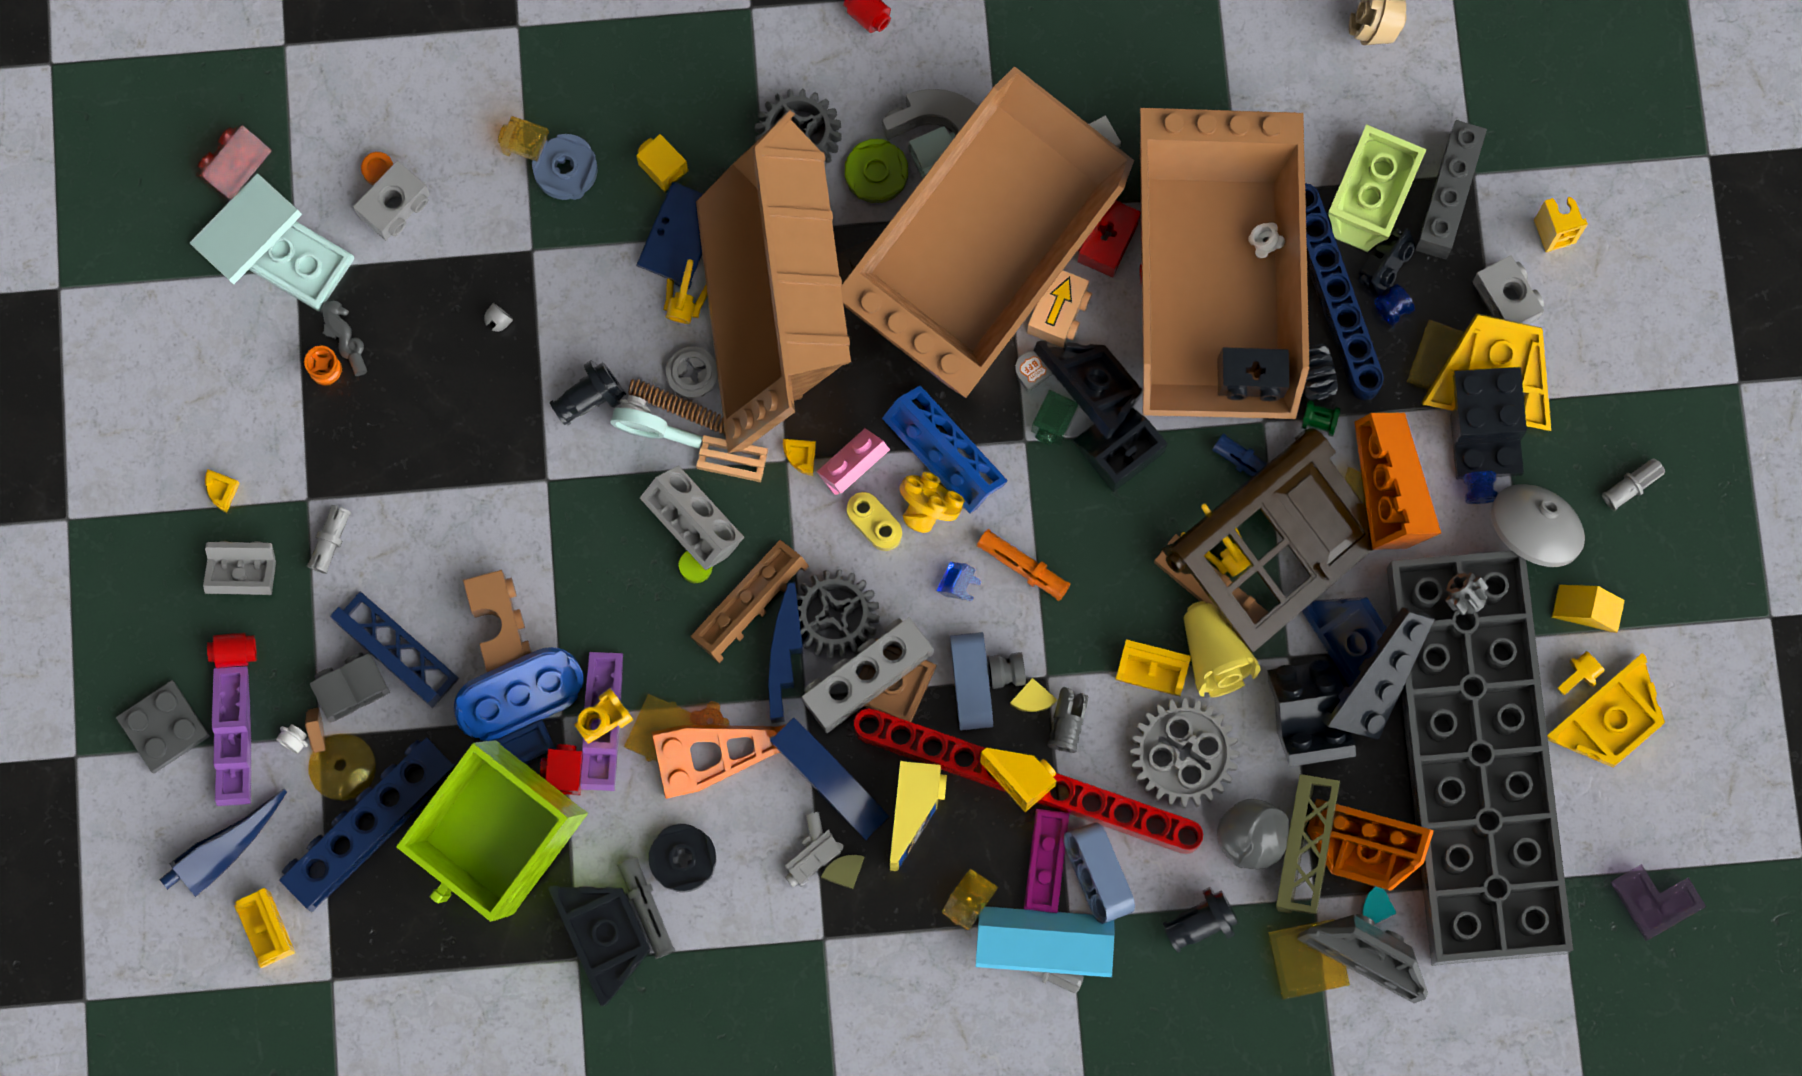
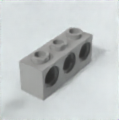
[640,465,744,570]

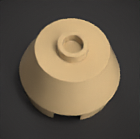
[1349,0,1407,45]

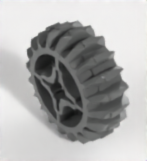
[754,88,842,163]
[796,570,880,659]

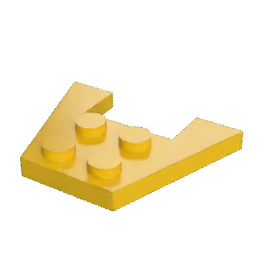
[1421,314,1551,431]

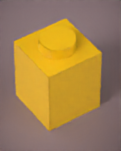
[636,134,689,192]

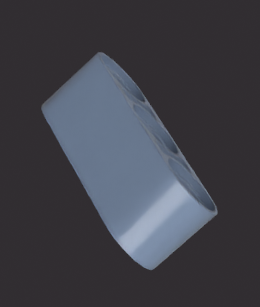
[950,632,993,730]
[1064,822,1135,924]

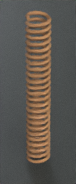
[628,379,726,436]

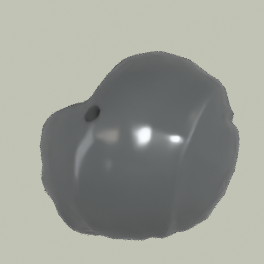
[1217,799,1290,870]

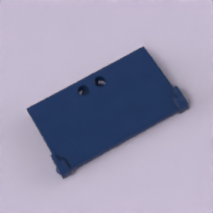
[636,182,703,289]

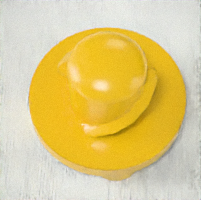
[899,472,965,533]

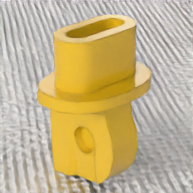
[1557,651,1604,695]

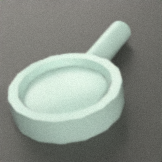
[611,408,702,449]

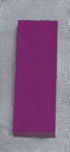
[1024,809,1070,913]

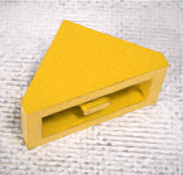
[1552,585,1625,633]

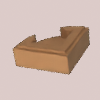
[305,708,326,753]

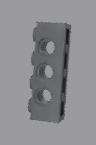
[1415,120,1487,260]

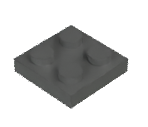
[116,680,210,774]

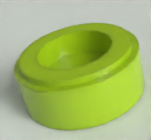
[679,551,713,583]

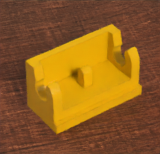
[1534,197,1588,252]
[1116,639,1191,697]
[234,888,296,968]

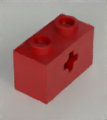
[1078,200,1141,278]

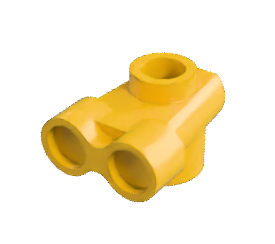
[574,688,634,744]

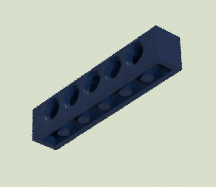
[279,737,455,912]

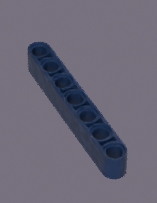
[1305,183,1384,400]

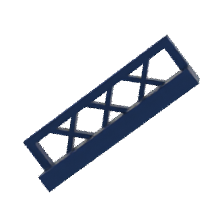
[330,591,459,708]

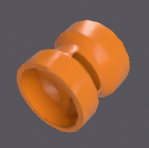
[304,345,342,385]

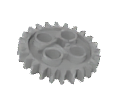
[1130,698,1240,809]

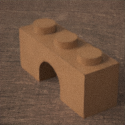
[463,570,532,672]

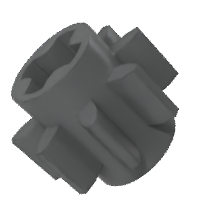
[1445,572,1488,615]

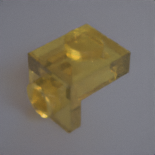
[498,116,549,162]
[942,868,998,930]

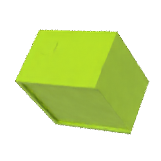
[396,740,588,922]

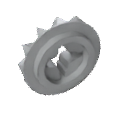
[666,346,718,399]

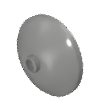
[1491,484,1585,567]

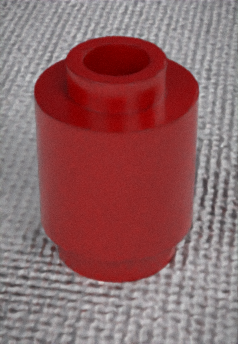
[843,0,891,33]
[207,632,257,668]

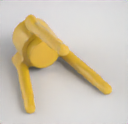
[663,259,708,324]
[1181,504,1251,577]

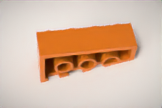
[1354,413,1441,550]

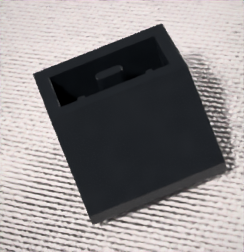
[1072,408,1168,492]

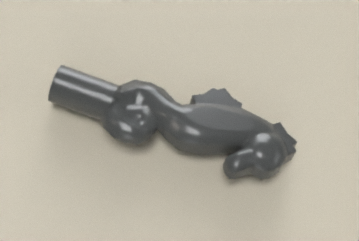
[321,301,367,376]

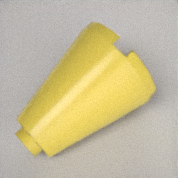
[1183,601,1261,698]

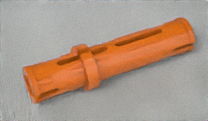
[976,529,1071,601]

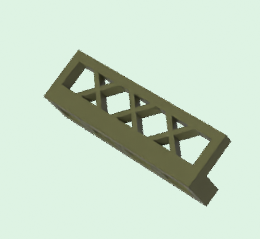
[1276,774,1340,915]

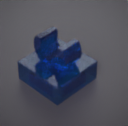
[936,562,982,601]

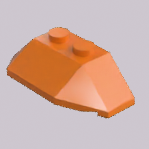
[1307,799,1433,891]

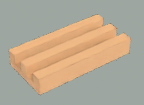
[696,435,768,482]

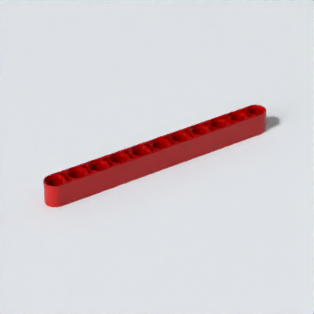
[854,708,1204,854]

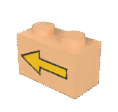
[1027,270,1092,348]

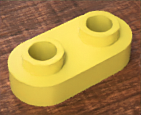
[847,492,902,551]

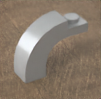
[882,89,978,140]

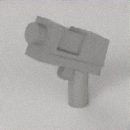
[784,812,843,887]

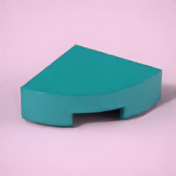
[1362,887,1397,925]

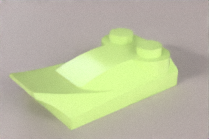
[1328,124,1427,252]

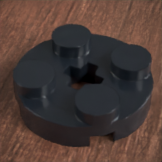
[648,824,717,893]

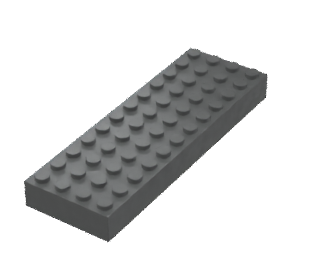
[1386,551,1573,966]

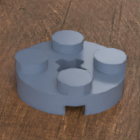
[532,134,598,200]

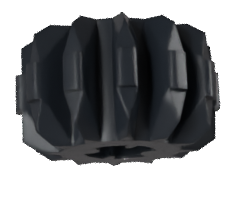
[1303,343,1338,401]

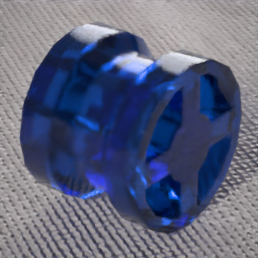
[1374,284,1415,326]
[1463,471,1498,504]

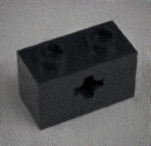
[1217,347,1289,402]

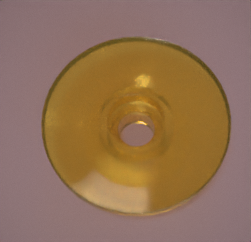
[308,734,376,801]

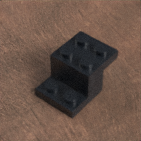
[1450,367,1527,480]
[1267,660,1356,767]

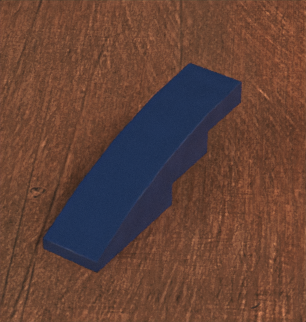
[768,582,804,723]
[770,717,889,840]

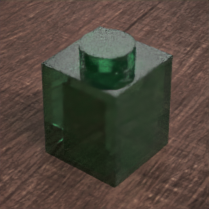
[1031,389,1079,446]

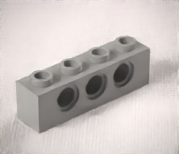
[802,617,934,733]

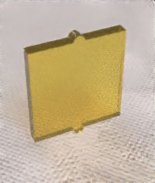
[624,694,699,762]

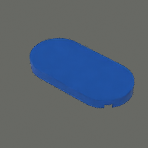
[454,647,584,741]

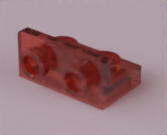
[196,125,272,201]

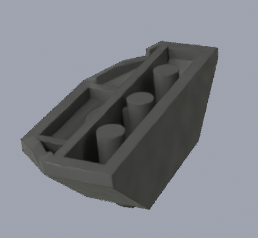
[1297,914,1428,1004]

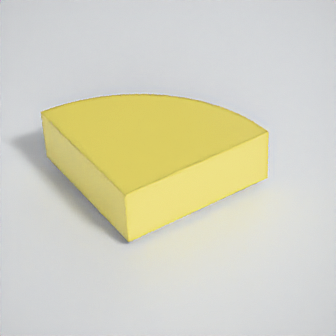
[1010,678,1057,712]

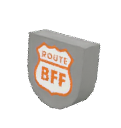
[1015,352,1053,392]

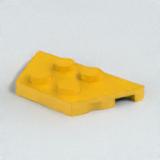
[1547,653,1665,768]

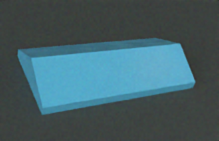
[975,906,1115,977]

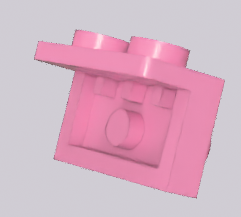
[817,428,890,495]

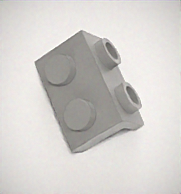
[203,541,276,595]

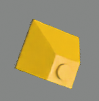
[980,748,1057,812]

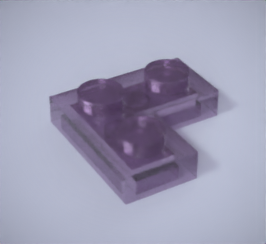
[1611,864,1706,941]

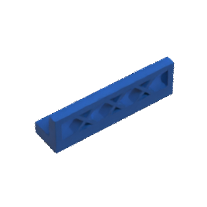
[882,386,1008,514]

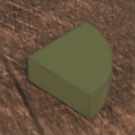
[821,855,865,890]

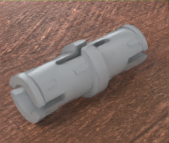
[307,505,351,574]

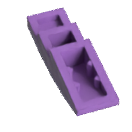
[580,652,623,791]
[212,666,251,806]

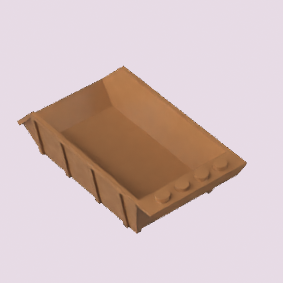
[841,67,1134,398]
[1140,108,1309,419]
[696,110,851,453]

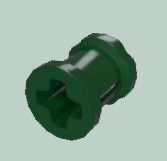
[1301,400,1341,437]

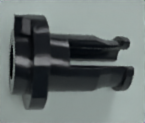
[550,360,626,425]
[1163,887,1239,953]

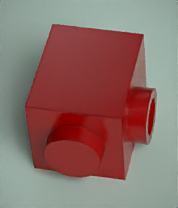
[540,744,583,796]

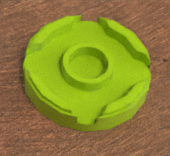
[845,139,908,203]

